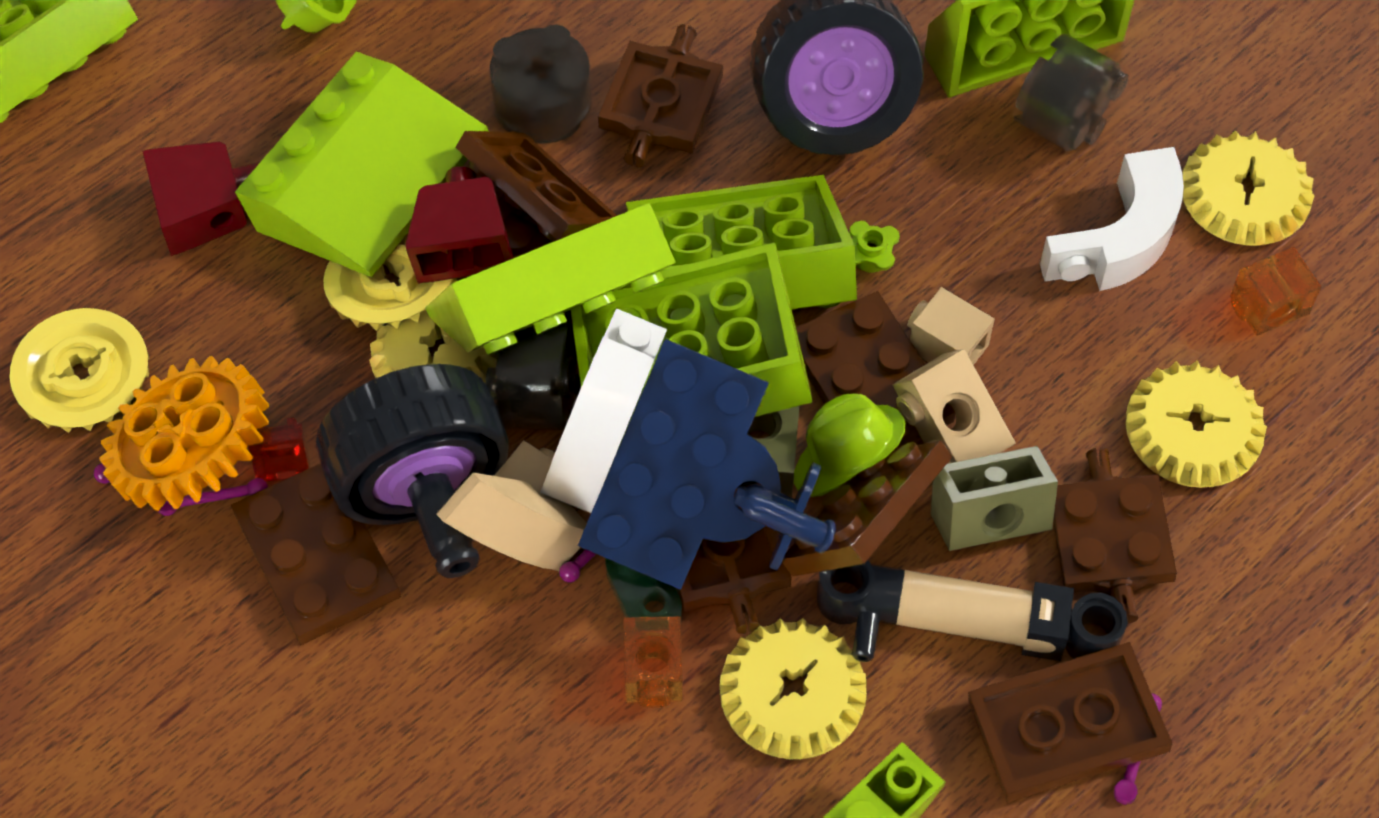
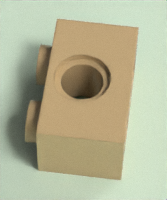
[892,349,1016,464]

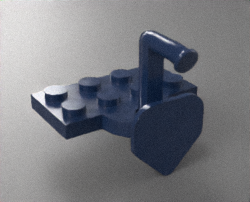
[577,339,836,590]

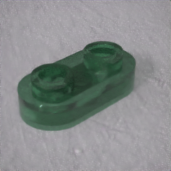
[605,558,682,641]

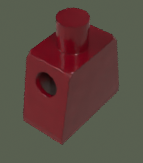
[142,141,260,256]
[406,166,513,284]

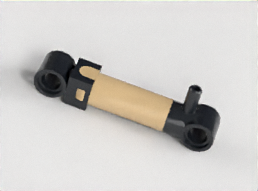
[817,560,1128,662]

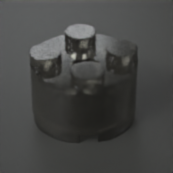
[490,24,592,144]
[1014,34,1129,151]
[486,324,581,430]

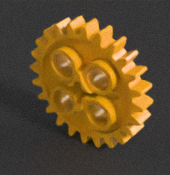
[99,356,269,511]

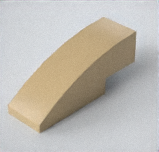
[437,472,587,571]

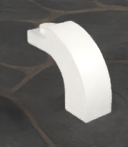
[1040,147,1184,291]
[540,309,667,513]

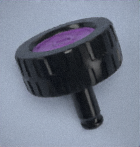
[750,0,924,155]
[316,364,509,578]

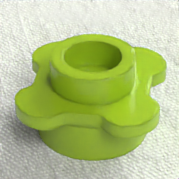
[849,221,900,272]

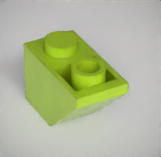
[823,742,945,818]

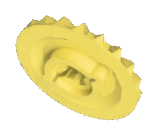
[1182,130,1315,246]
[324,233,457,331]
[10,308,150,433]
[369,311,505,383]
[1126,360,1267,488]
[720,618,867,759]

